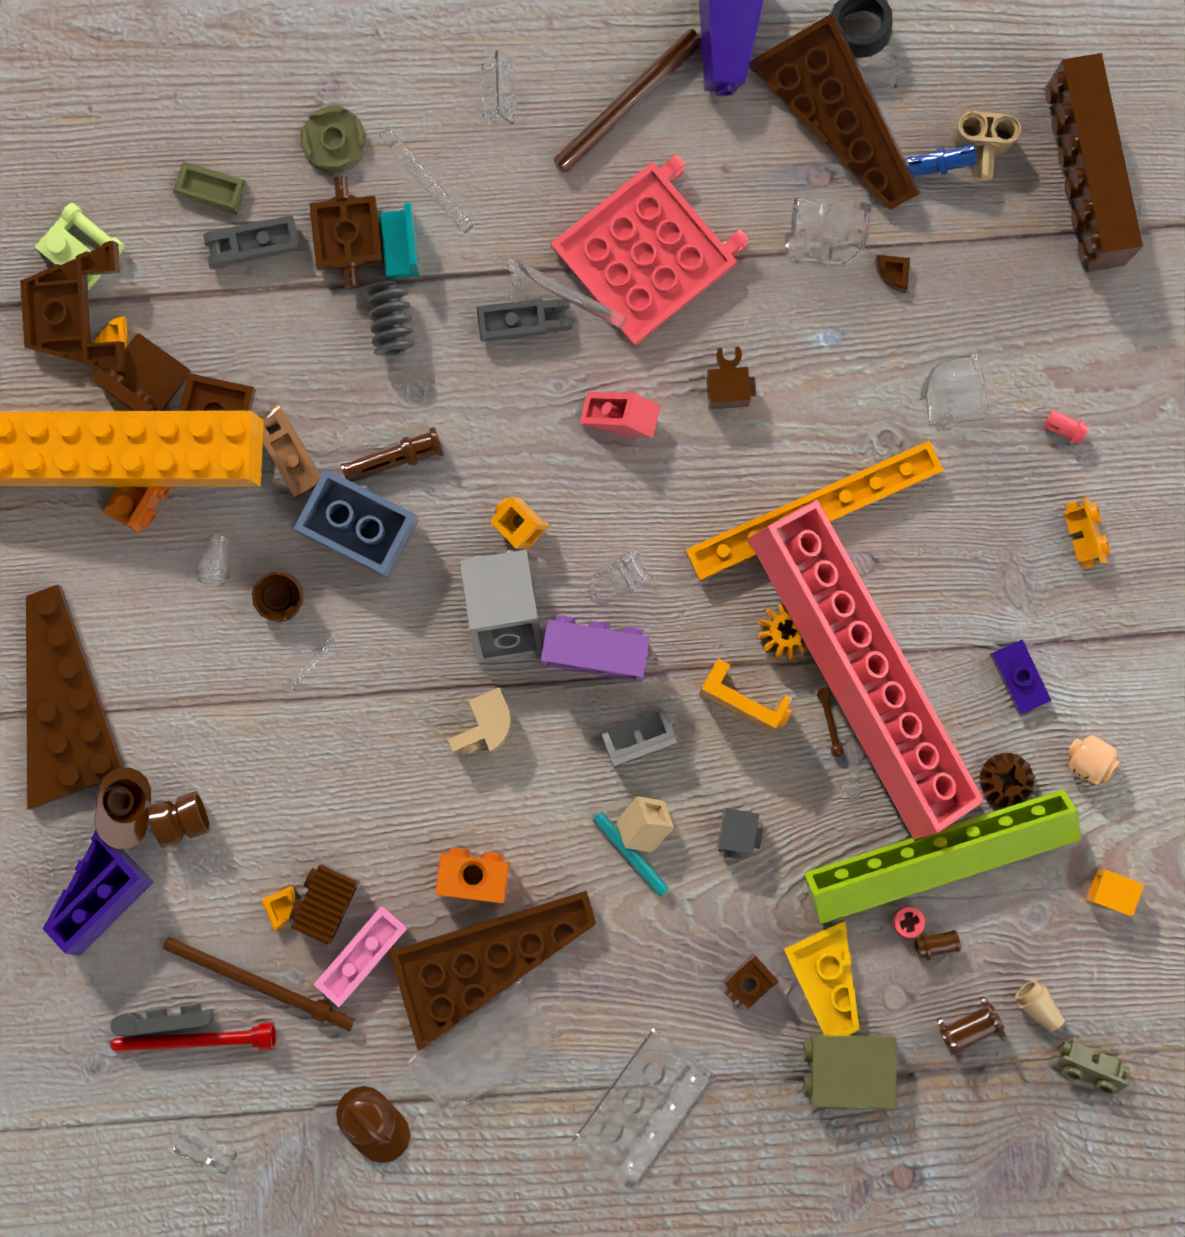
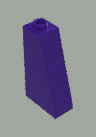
[699,0,764,96]

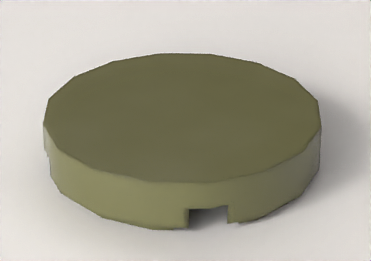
[301,106,366,173]

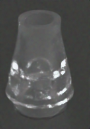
[196,534,230,586]

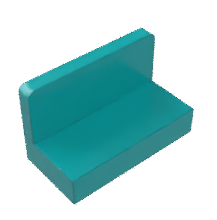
[380,202,420,280]

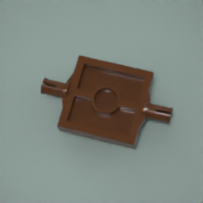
[309,176,383,289]

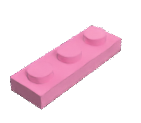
[313,905,408,1007]

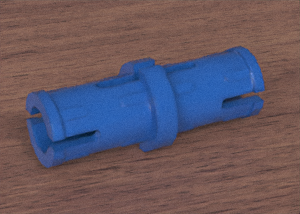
[908,144,977,178]

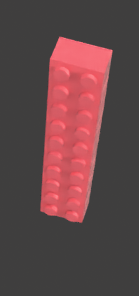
[747,500,984,839]

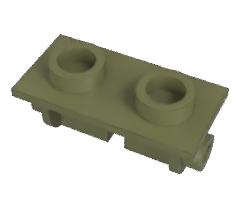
[1052,1040,1130,1094]

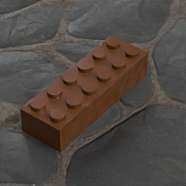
[1045,53,1143,272]

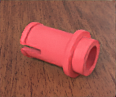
[1043,409,1089,445]

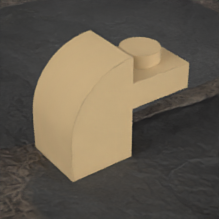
[448,687,512,756]

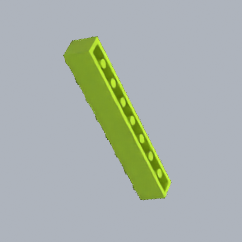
[804,789,1081,924]

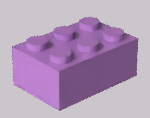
[541,615,650,682]

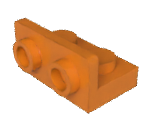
[102,486,172,533]

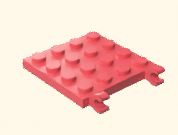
[550,155,749,347]

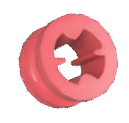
[892,906,925,938]

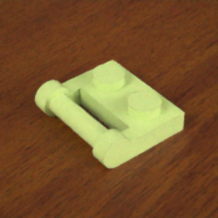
[35,203,124,290]

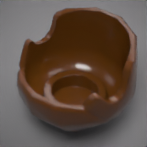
[252,571,304,622]

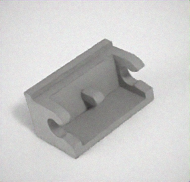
[601,709,678,767]

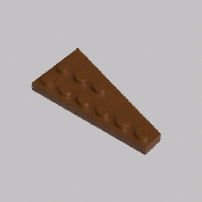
[749,14,921,210]
[26,584,124,810]
[389,890,596,1051]

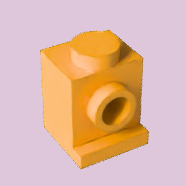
[489,497,550,550]

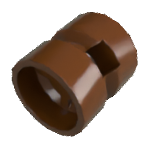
[148,791,210,848]

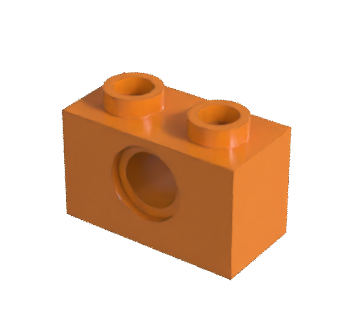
[435,847,510,903]

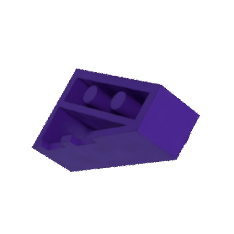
[43,830,154,956]

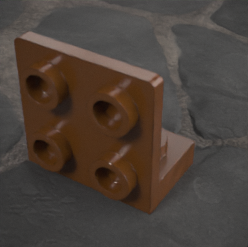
[90,333,191,411]

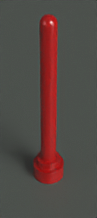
[110,1022,276,1052]

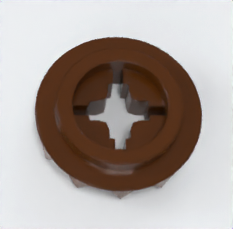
[980,753,1035,807]

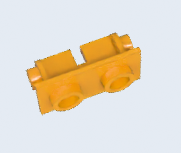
[1063,497,1111,569]

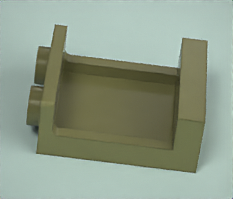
[803,1033,897,1109]

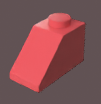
[580,392,661,438]

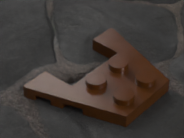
[20,241,126,373]

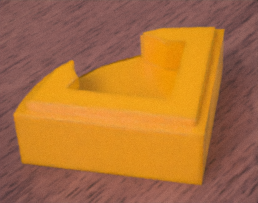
[94,316,129,349]
[261,885,297,931]

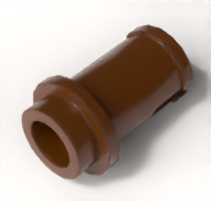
[914,930,961,961]

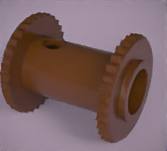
[937,996,1007,1063]

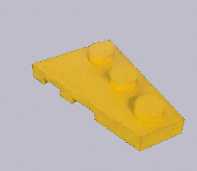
[783,920,860,1035]

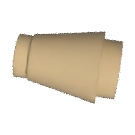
[1015,980,1065,1032]

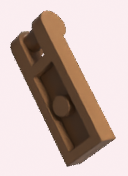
[258,403,321,499]

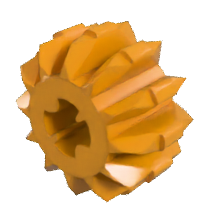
[757,603,807,660]

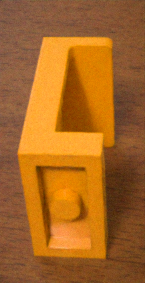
[699,659,793,732]

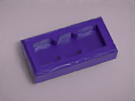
[990,639,1052,715]

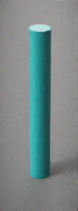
[592,812,669,897]

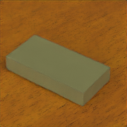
[173,161,247,214]

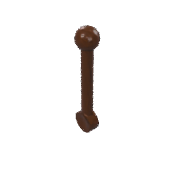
[817,688,844,757]

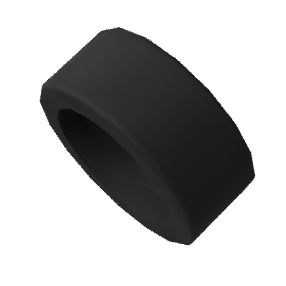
[831,0,893,58]

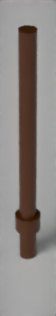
[163,937,356,1032]

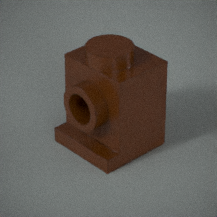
[723,954,779,1009]

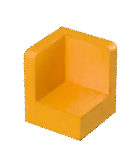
[1085,869,1144,916]

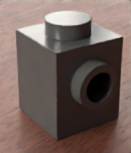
[717,808,763,860]

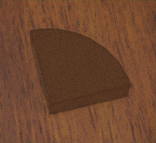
[875,255,910,293]

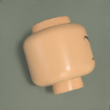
[1066,735,1121,785]

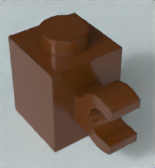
[706,347,756,410]

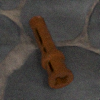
[341,427,444,482]

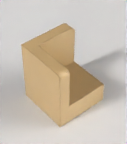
[617,796,674,852]

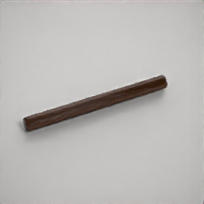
[554,29,702,173]

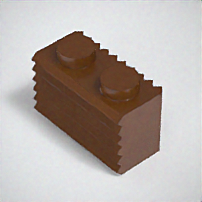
[289,864,360,945]

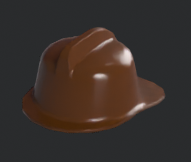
[94,768,151,850]
[336,1086,410,1163]

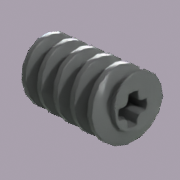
[366,281,415,356]

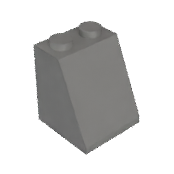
[460,549,543,663]

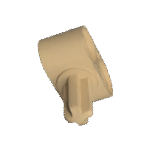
[952,111,1021,182]

